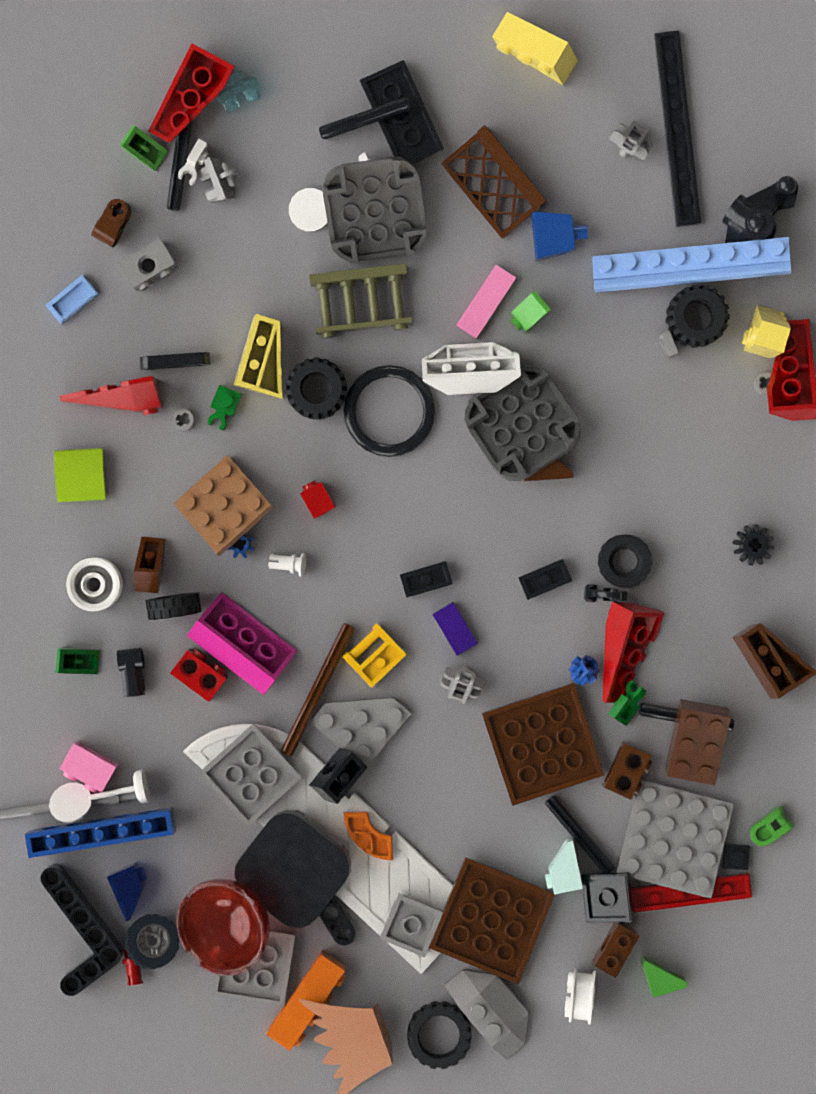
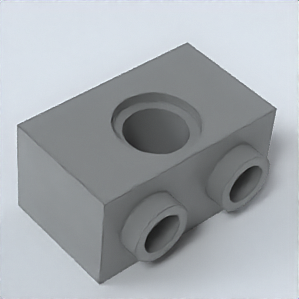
[118,238,177,291]

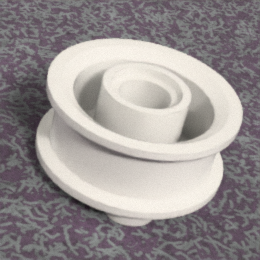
[66,558,123,611]
[565,968,596,1025]

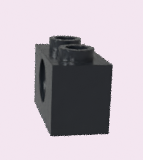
[309,748,368,804]

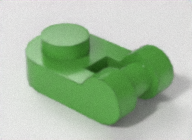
[749,806,794,846]

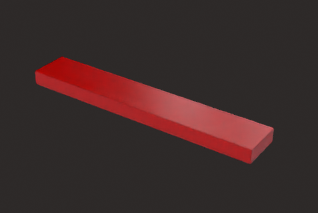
[631,873,752,913]

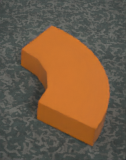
[343,811,393,860]

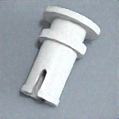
[268,553,306,577]

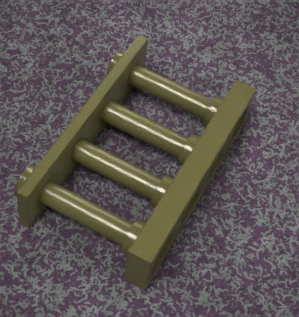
[309,263,413,338]

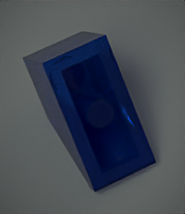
[107,862,147,921]

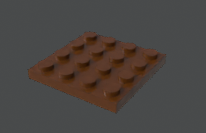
[482,683,604,806]
[429,857,555,984]

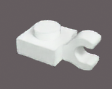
[178,139,209,186]

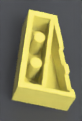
[492,12,578,85]
[742,305,791,359]
[234,314,283,399]

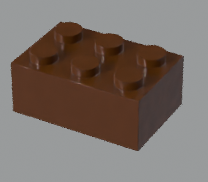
[665,699,731,786]

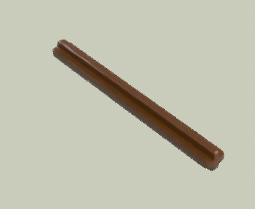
[281,623,354,756]

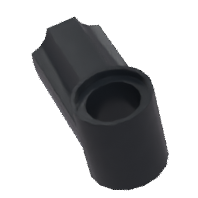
[117,647,145,697]

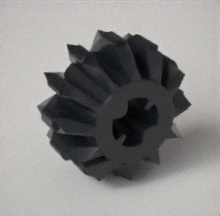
[732,525,774,566]

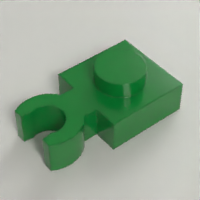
[207,385,242,431]

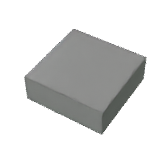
[658,330,678,358]

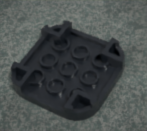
[235,810,351,928]

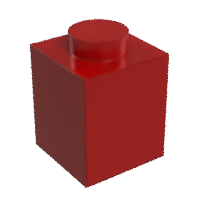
[300,480,336,519]

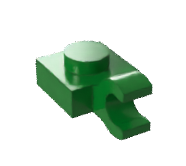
[608,680,647,726]

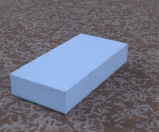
[46,274,99,324]

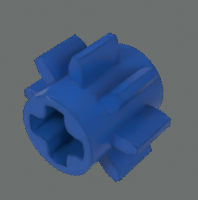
[227,531,255,558]
[568,655,600,686]

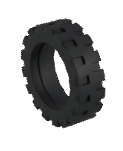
[407,1001,472,1069]

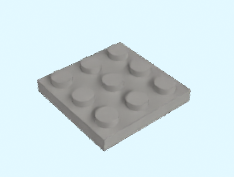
[199,723,302,827]

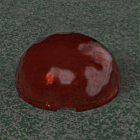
[177,879,270,976]

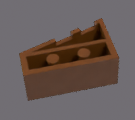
[732,623,816,699]

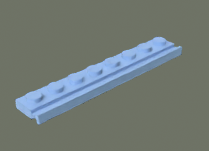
[592,237,791,293]

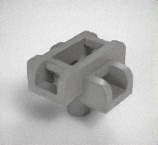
[609,121,653,161]
[441,666,485,704]

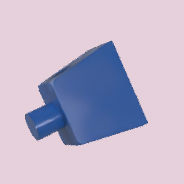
[531,212,588,261]

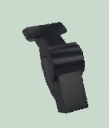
[584,584,628,602]

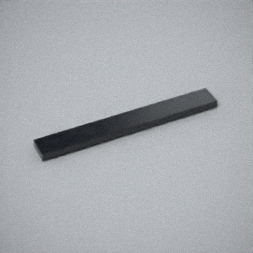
[654,30,701,227]

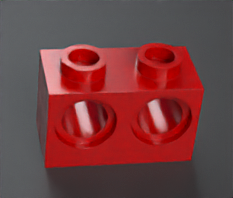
[170,648,228,702]

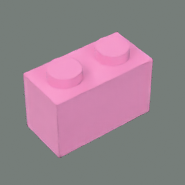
[59,741,119,793]

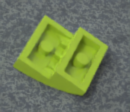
[54,448,107,502]

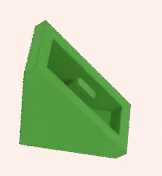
[120,125,168,171]
[640,956,688,998]

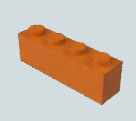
[266,950,347,1051]

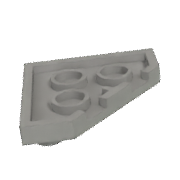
[310,697,412,766]
[212,930,296,1007]

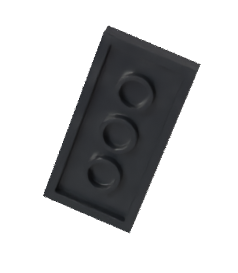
[360,60,444,164]

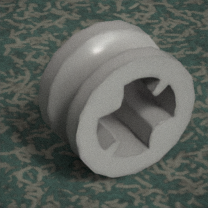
[753,372,771,395]
[172,409,195,432]

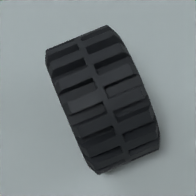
[665,284,730,348]
[286,357,347,420]

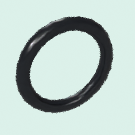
[344,365,435,457]

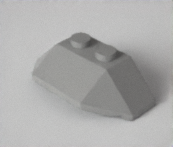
[445,969,528,1060]

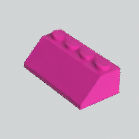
[187,592,298,695]

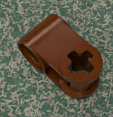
[91,199,132,248]

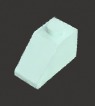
[545,838,583,895]

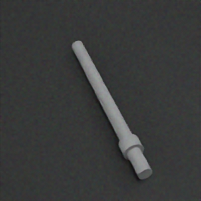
[0,791,137,820]

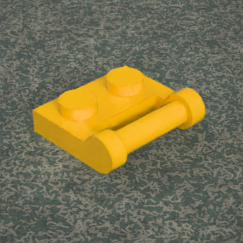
[342,623,407,688]

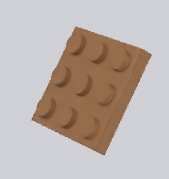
[173,455,274,556]

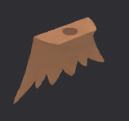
[298,999,393,1094]

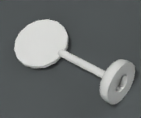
[289,152,371,231]
[49,769,150,823]

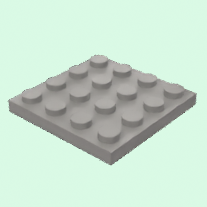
[616,780,734,899]

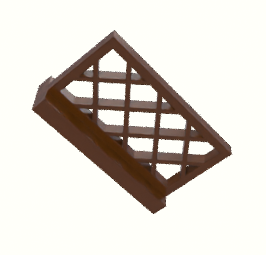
[441,125,548,239]

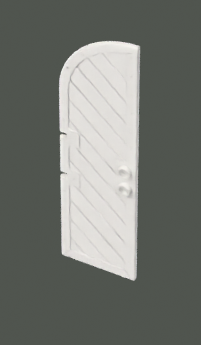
[183,724,453,974]

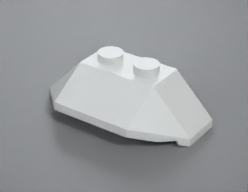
[422,342,521,395]

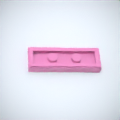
[456,265,516,339]

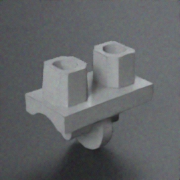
[196,157,239,202]

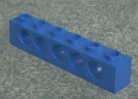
[25,807,176,858]

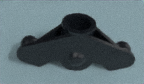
[722,176,798,243]

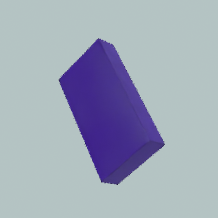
[432,602,478,656]

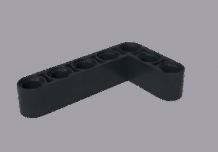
[40,864,124,996]

